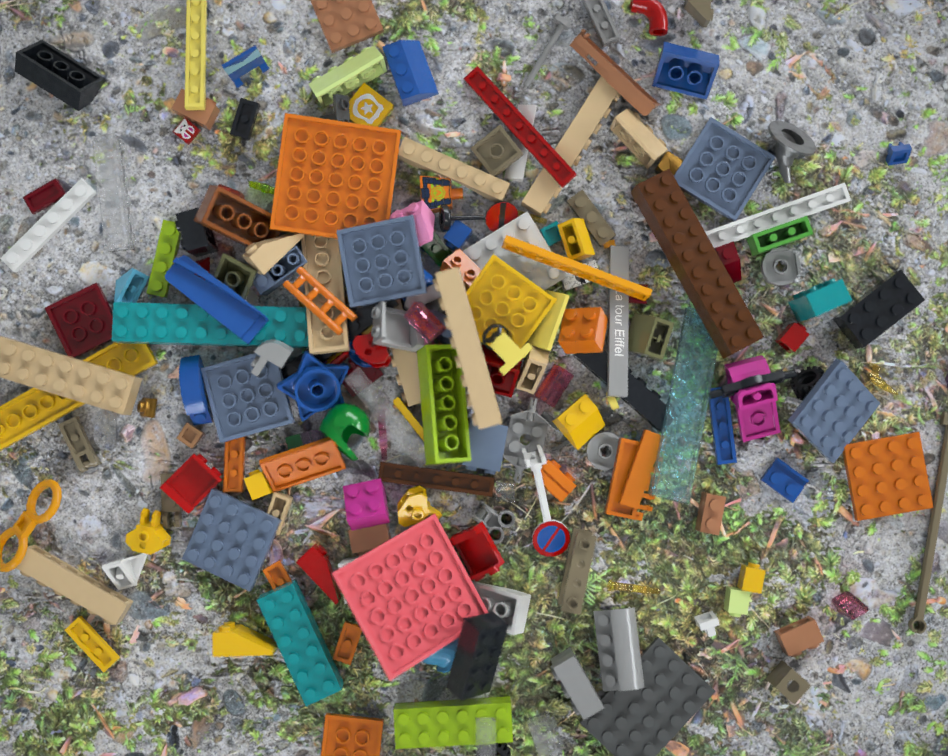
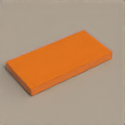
[259,437,346,493]

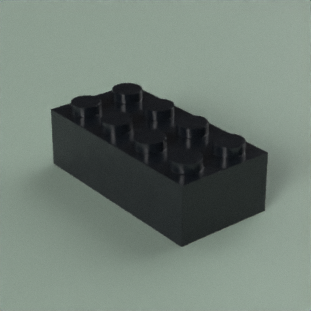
[833,270,925,349]
[446,612,508,701]

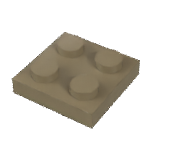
[470,124,524,177]

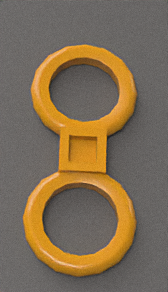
[0,479,62,572]

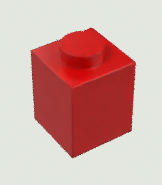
[775,322,810,353]

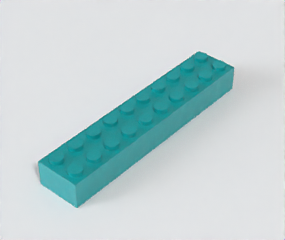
[112,302,309,348]

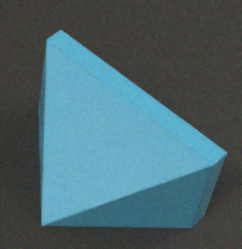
[114,268,150,303]

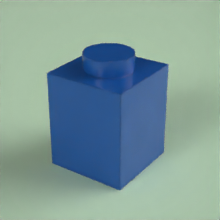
[443,221,472,251]

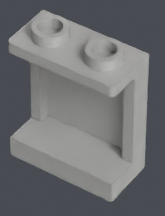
[371,301,424,352]

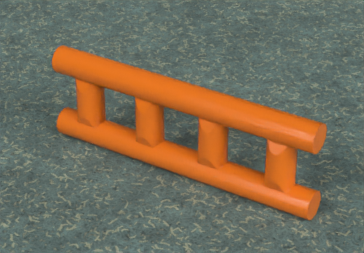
[283,266,357,336]

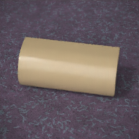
[266,492,293,535]

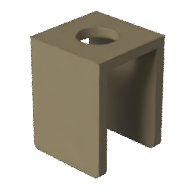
[766,660,811,705]

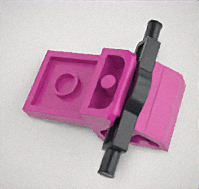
[709,355,797,442]

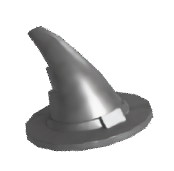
[768,120,816,183]

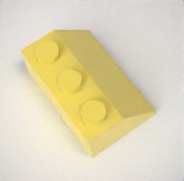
[527,290,570,352]

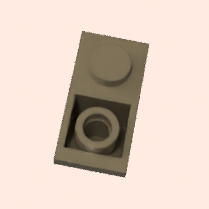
[684,0,714,28]

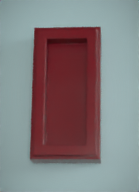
[23,178,66,215]

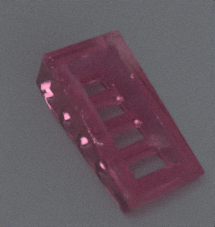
[832,591,869,620]

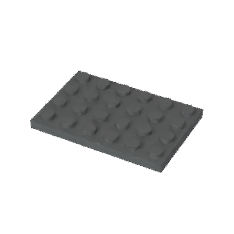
[579,636,716,756]

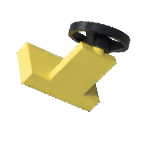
[482,324,533,375]

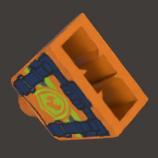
[420,176,463,214]

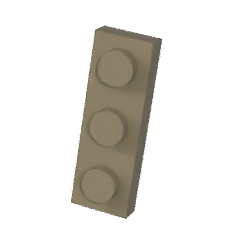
[567,190,616,247]

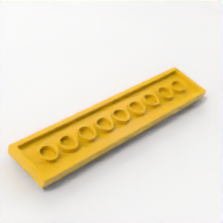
[0,342,158,451]

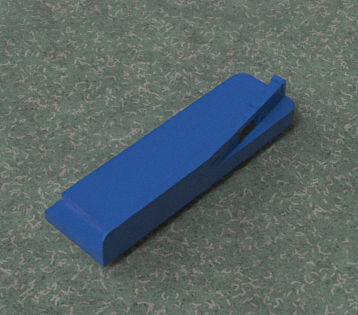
[165,255,269,345]

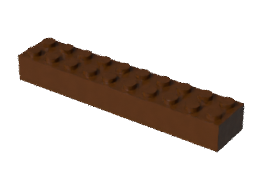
[630,169,764,359]

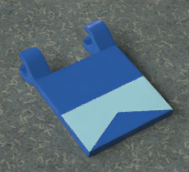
[222,45,269,88]

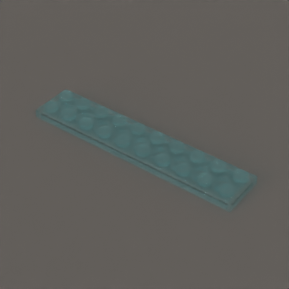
[649,307,718,504]

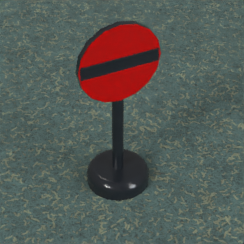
[439,201,518,232]

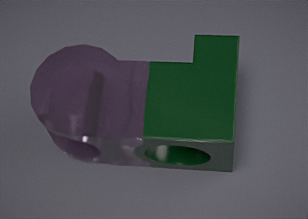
[285,430,324,450]

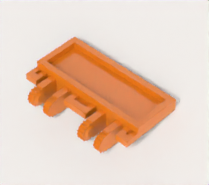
[604,437,663,521]

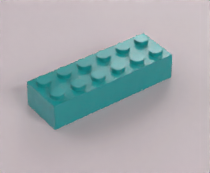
[256,579,344,706]

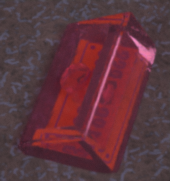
[403,302,446,343]
[535,364,574,408]

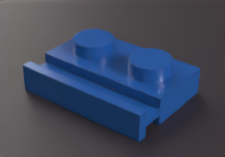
[760,457,809,503]

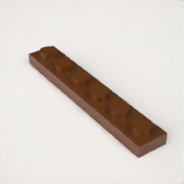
[378,461,495,497]

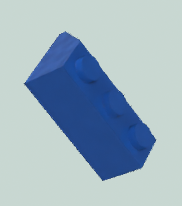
[383,40,439,107]
[652,42,720,100]

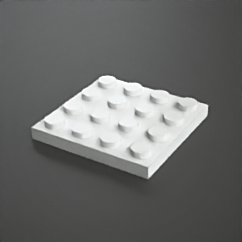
[463,211,567,291]

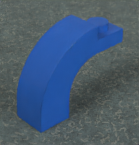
[179,355,213,426]

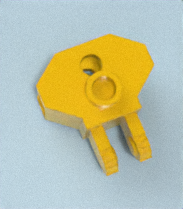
[397,485,442,527]
[125,508,171,555]

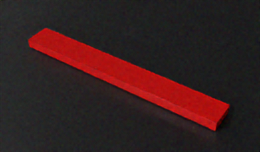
[463,66,577,188]

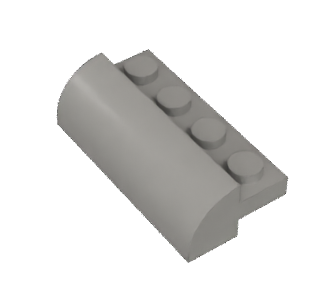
[593,607,645,691]

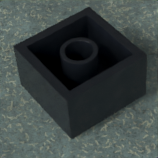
[175,208,218,257]

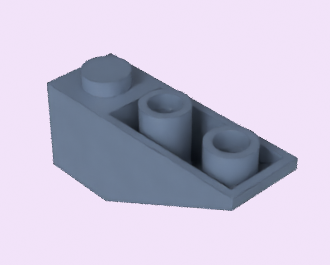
[253,246,307,296]

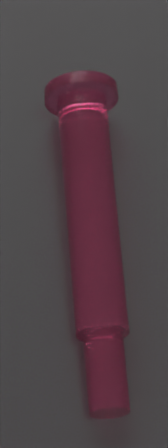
[375,408,388,460]

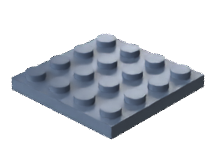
[674,117,776,222]
[336,215,428,308]
[201,353,295,443]
[788,358,880,464]
[182,488,282,592]

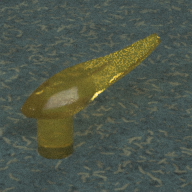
[868,365,898,395]

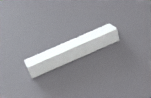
[504,105,537,182]

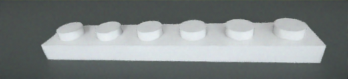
[0,178,97,273]

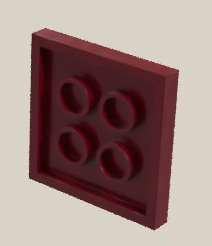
[45,283,113,358]

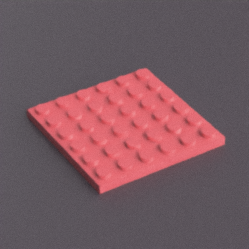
[331,514,489,681]

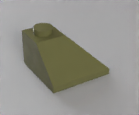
[214,253,258,300]

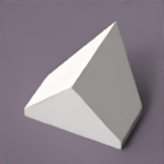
[102,553,148,590]

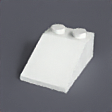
[472,581,531,635]

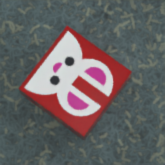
[173,117,201,145]

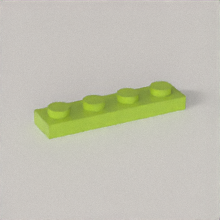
[146,219,181,298]

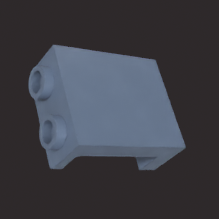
[462,419,508,474]

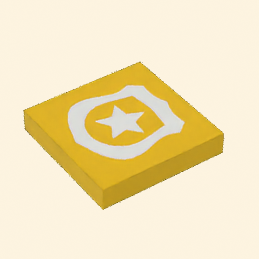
[349,82,394,127]

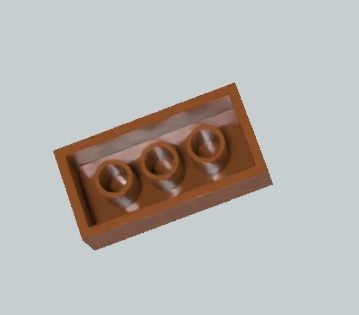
[194,185,281,247]

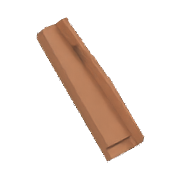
[570,29,660,116]

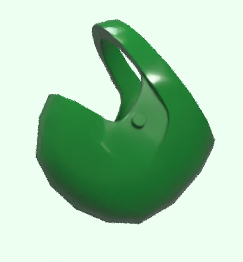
[319,403,371,461]

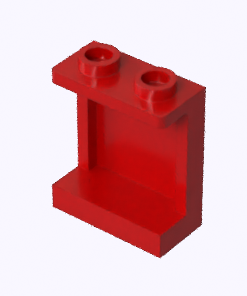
[159,453,222,514]
[449,521,505,582]

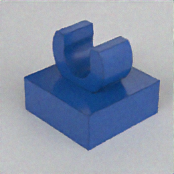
[886,142,912,166]

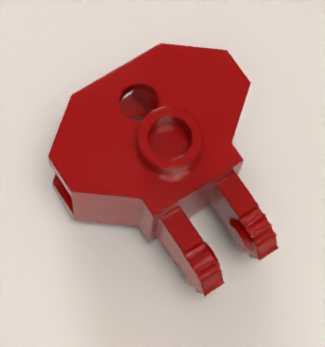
[352,332,392,368]

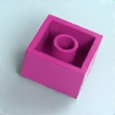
[343,478,390,531]

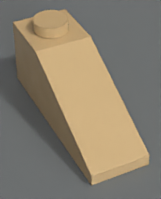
[242,233,305,275]

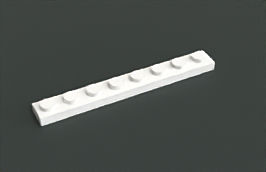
[705,183,851,248]

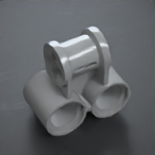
[473,502,515,544]

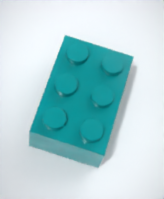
[788,278,852,322]

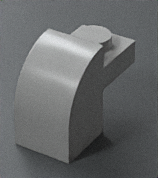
[251,340,294,377]

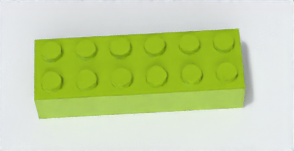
[417,344,471,465]
[393,696,513,749]

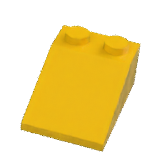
[212,622,278,657]

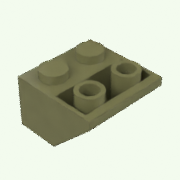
[628,313,674,361]

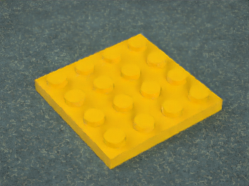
[466,254,557,352]

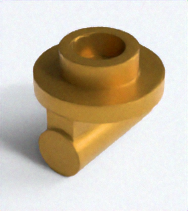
[137,397,157,418]

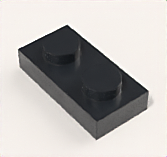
[230,98,260,141]

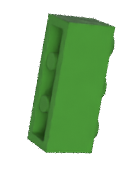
[746,216,814,256]

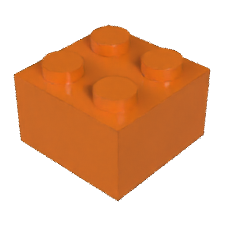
[558,307,608,354]

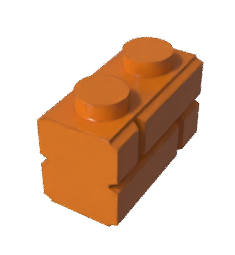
[532,459,577,502]

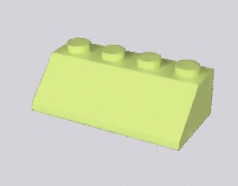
[308,46,387,109]

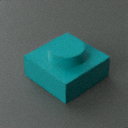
[540,221,562,247]

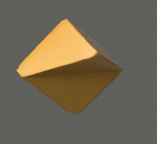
[655,151,683,176]

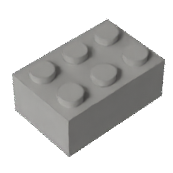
[550,647,604,720]

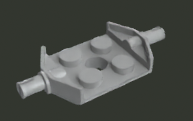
[503,397,549,482]

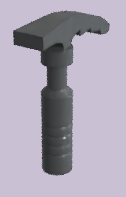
[540,410,570,451]

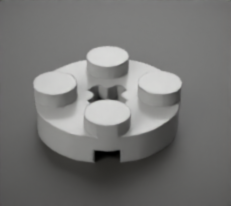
[760,247,801,286]
[586,432,619,471]

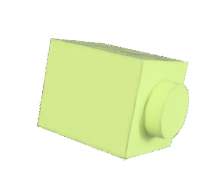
[724,586,750,617]

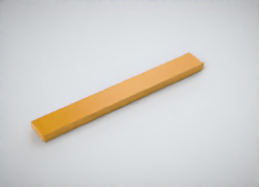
[502,235,652,301]

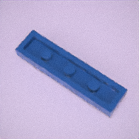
[707,387,737,465]

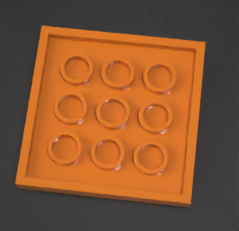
[843,432,934,521]

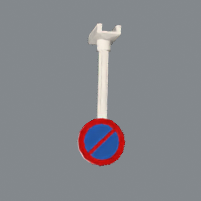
[522,445,570,557]

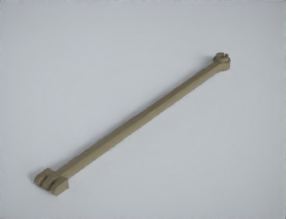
[908,411,948,634]

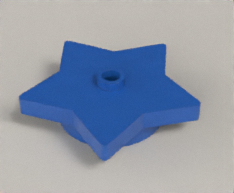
[277,351,349,421]

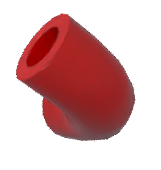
[630,0,668,36]

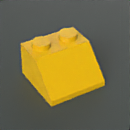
[552,394,605,450]

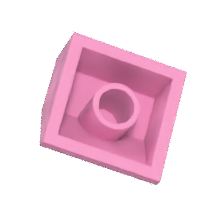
[390,200,435,247]

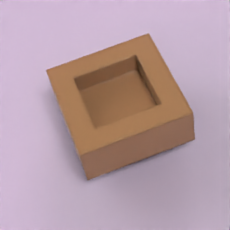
[176,422,204,449]

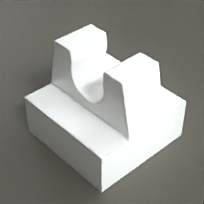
[694,611,720,637]

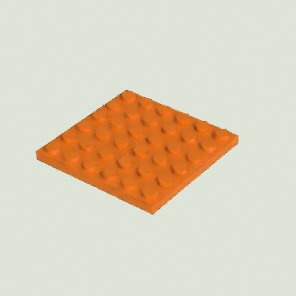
[270,113,401,239]

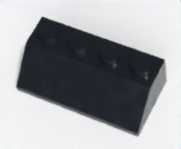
[15,39,105,111]

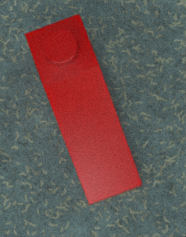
[296,544,341,604]

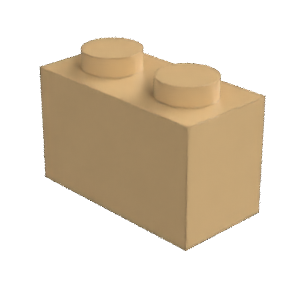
[516,346,549,394]

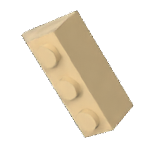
[609,108,668,169]

